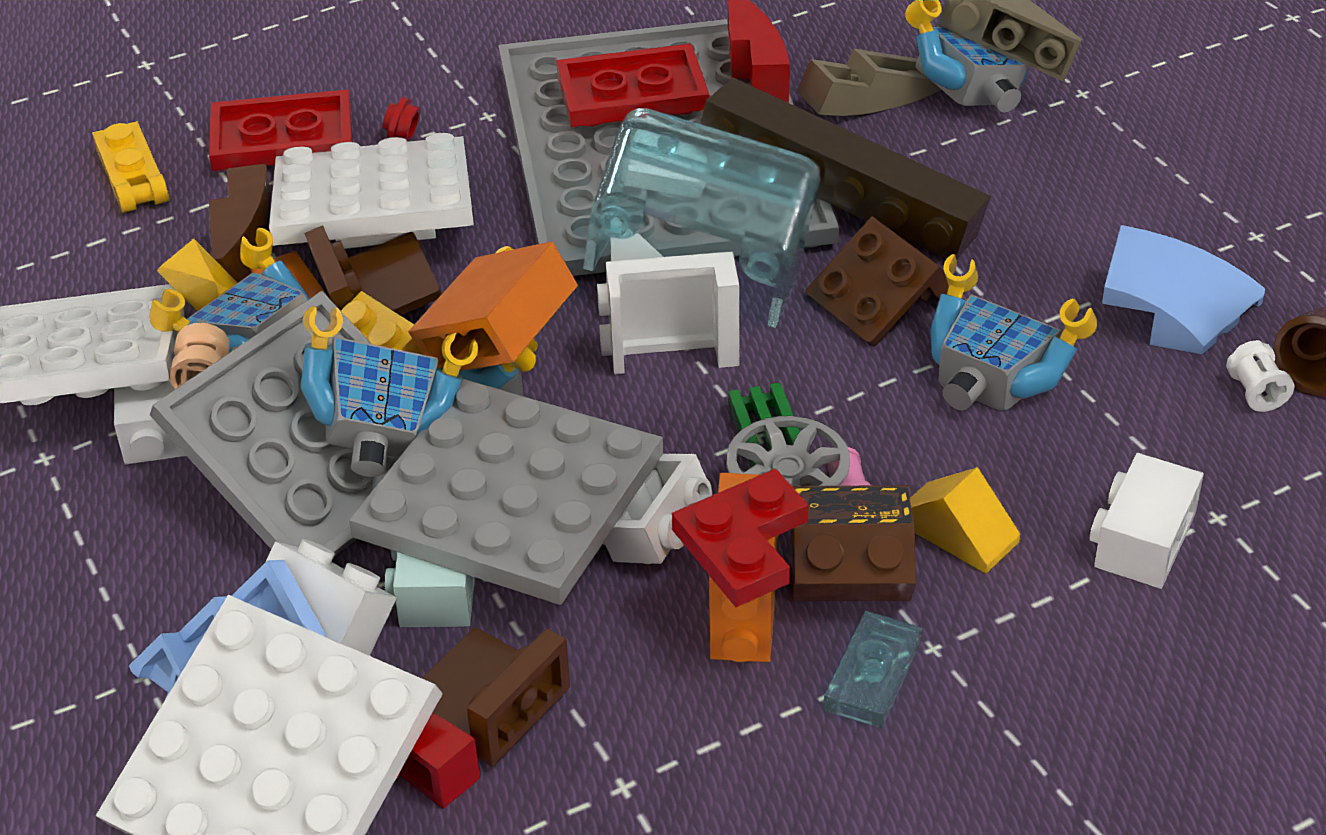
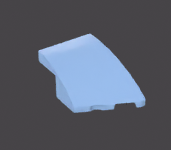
[1102,225,1265,354]
[129,560,328,698]

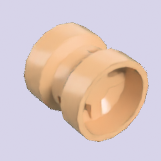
[169,323,230,389]

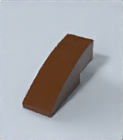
[209,164,272,283]

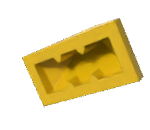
[157,239,237,311]

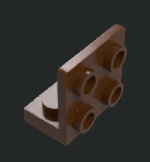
[806,216,949,346]
[304,226,442,315]
[422,628,570,767]

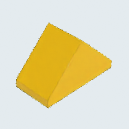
[910,467,1020,574]

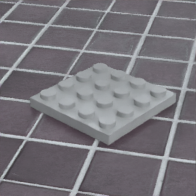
[149,291,399,557]
[349,379,663,605]

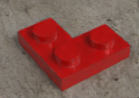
[671,468,809,608]

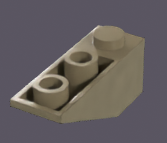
[938,0,1082,82]

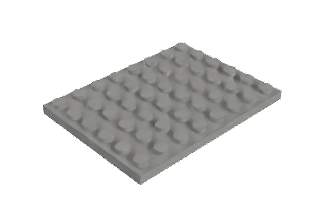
[499,19,839,277]

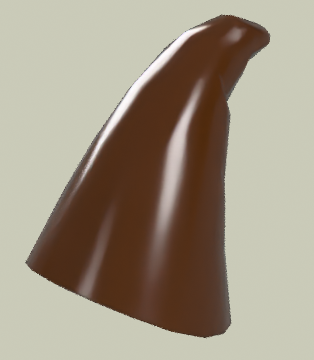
[1273,307,1326,397]

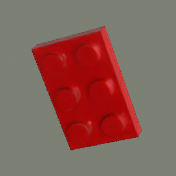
[556,43,710,127]
[209,89,353,171]

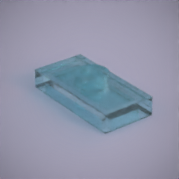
[823,611,922,728]

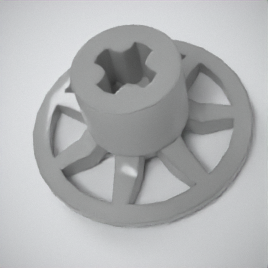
[726,416,850,486]

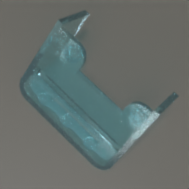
[583,108,820,328]

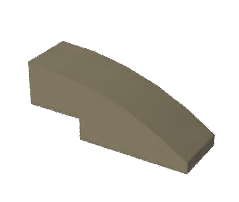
[797,48,941,116]

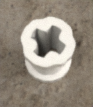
[1226,340,1295,412]

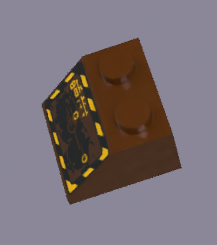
[792,485,916,601]

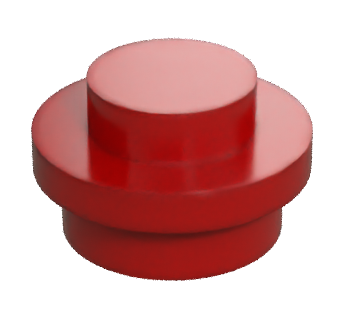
[382,97,421,142]

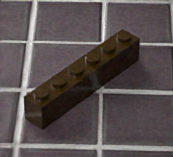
[696,78,991,260]

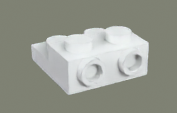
[603,454,712,564]

